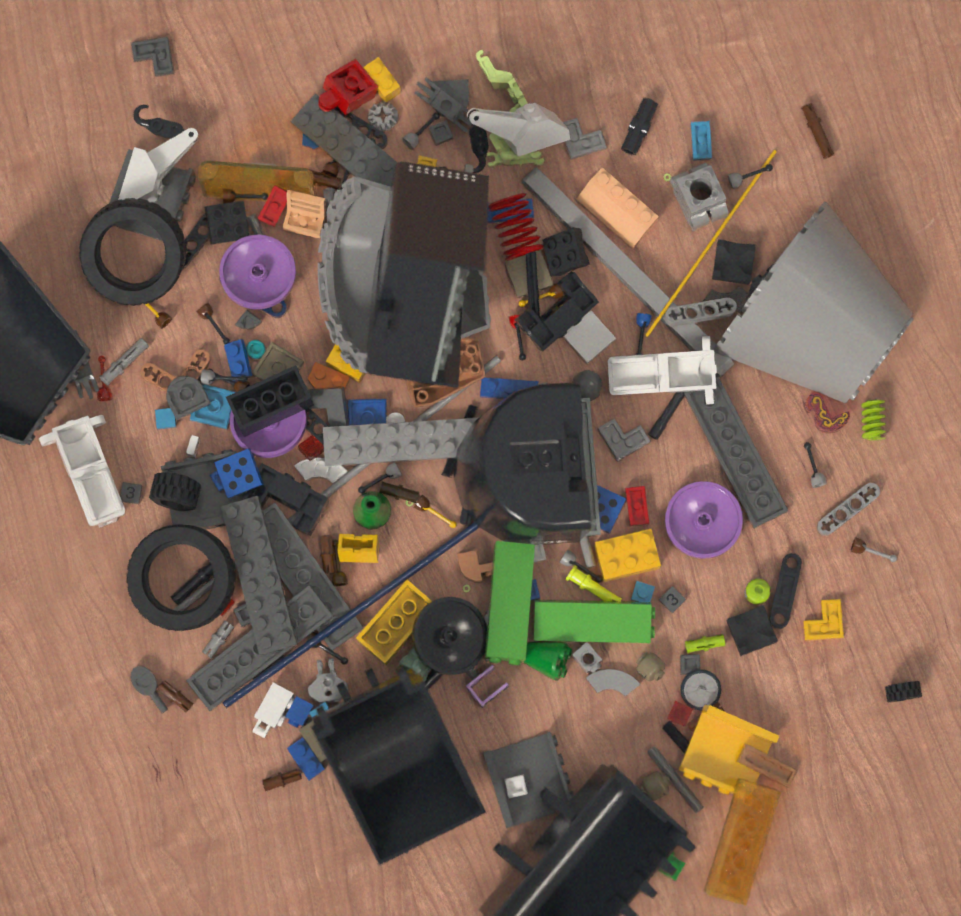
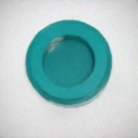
[246,340,266,360]

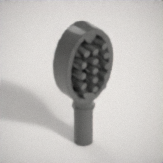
[131,666,168,714]

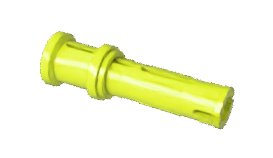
[566,565,622,602]

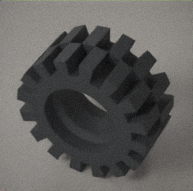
[885,681,922,702]

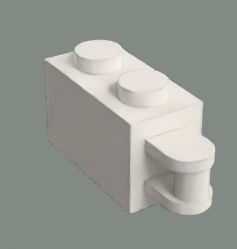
[253,683,294,738]

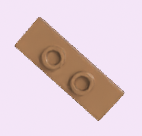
[737,744,797,788]

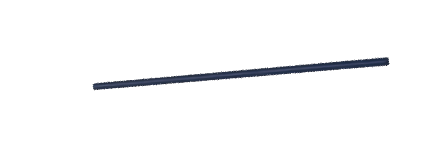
[222,522,479,709]

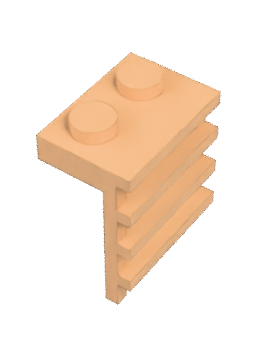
[283,190,326,238]

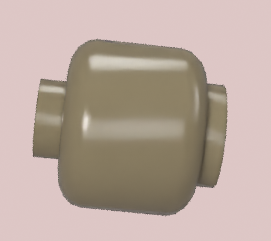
[636,652,665,681]
[640,771,671,801]

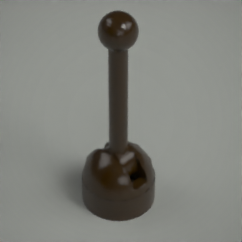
[332,540,348,586]

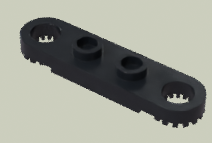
[769,553,802,629]

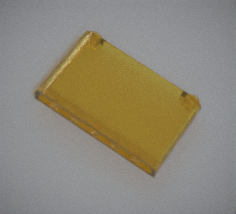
[198,161,318,201]

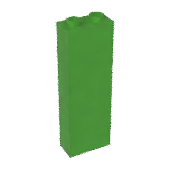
[485,541,535,665]
[534,600,655,643]

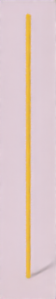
[645,150,777,337]

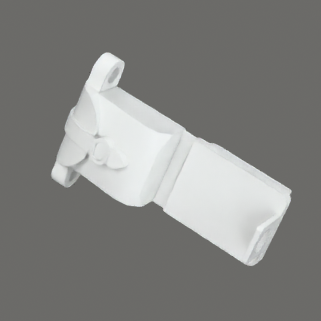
[608,336,717,404]
[39,415,125,528]

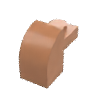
[457,550,493,583]

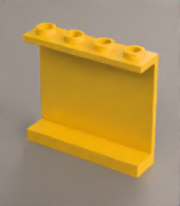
[679,705,779,803]

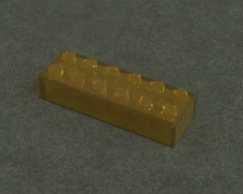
[704,778,781,906]

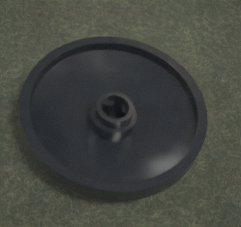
[412,597,487,675]

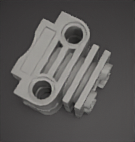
[670,163,728,231]

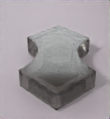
[702,287,751,314]

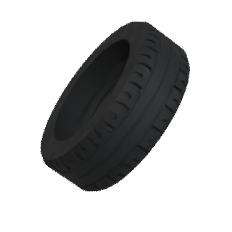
[79,198,186,306]
[126,524,236,631]

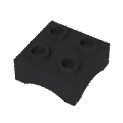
[205,201,249,245]
[542,227,590,276]
[712,239,756,285]
[726,605,778,656]

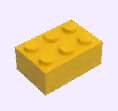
[594,529,661,582]

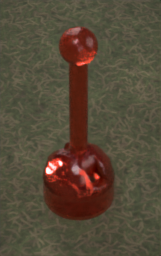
[97,355,113,402]

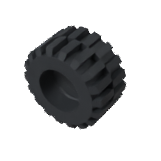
[149,472,201,511]

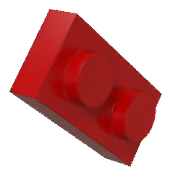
[258,185,287,227]
[625,486,649,527]

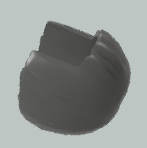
[572,370,602,401]

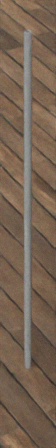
[173,356,501,611]

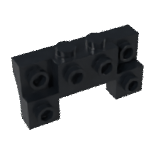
[514,271,599,351]
[243,463,329,536]

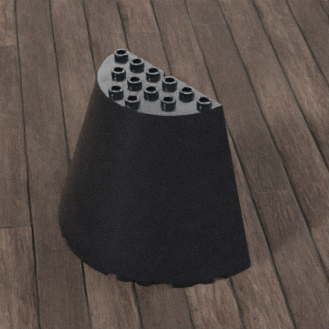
[0,241,91,446]

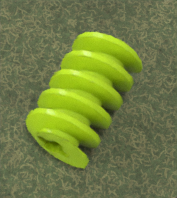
[861,399,886,441]

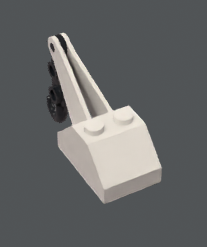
[467,103,570,174]
[118,104,199,202]

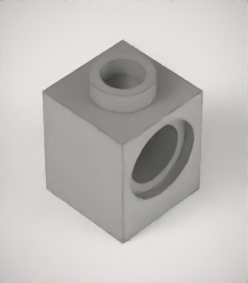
[572,642,602,673]

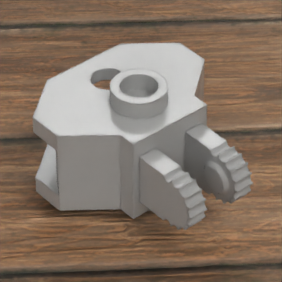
[308,658,349,703]

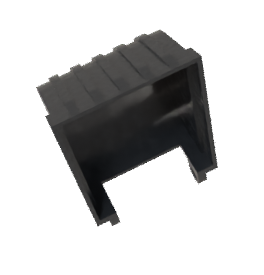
[311,665,486,866]

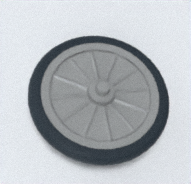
[680,669,722,710]

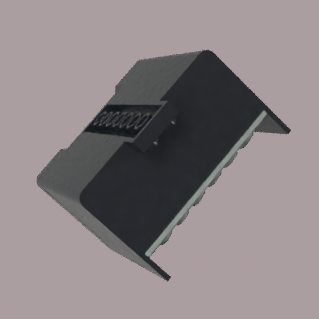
[365,161,489,388]

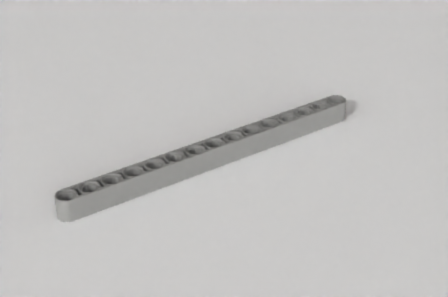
[522,167,734,378]

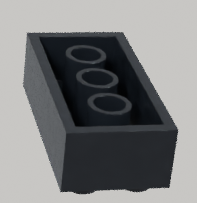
[226,365,314,437]

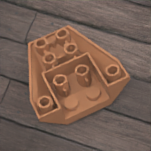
[406,338,485,408]

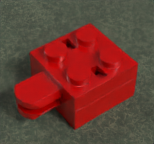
[318,59,378,115]

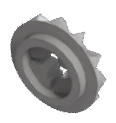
[368,101,398,131]

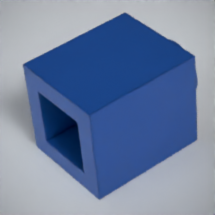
[285,696,314,728]

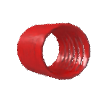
[488,193,544,261]

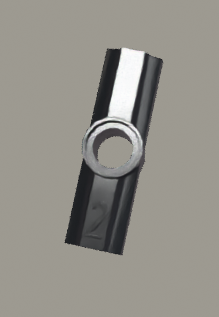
[621,98,658,156]

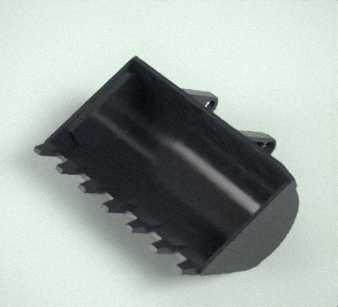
[478,764,696,916]

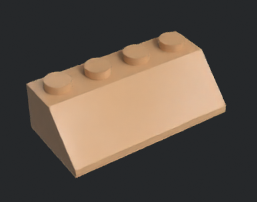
[576,167,659,249]

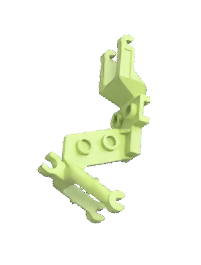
[476,50,545,167]

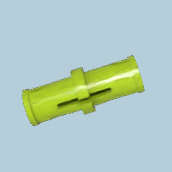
[685,634,725,653]

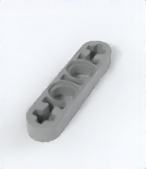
[664,298,737,326]
[817,483,880,536]

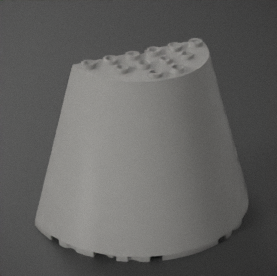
[318,177,491,373]
[714,202,914,403]

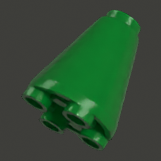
[353,491,391,530]
[523,642,572,681]

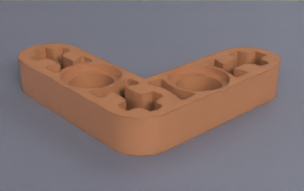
[140,349,210,393]

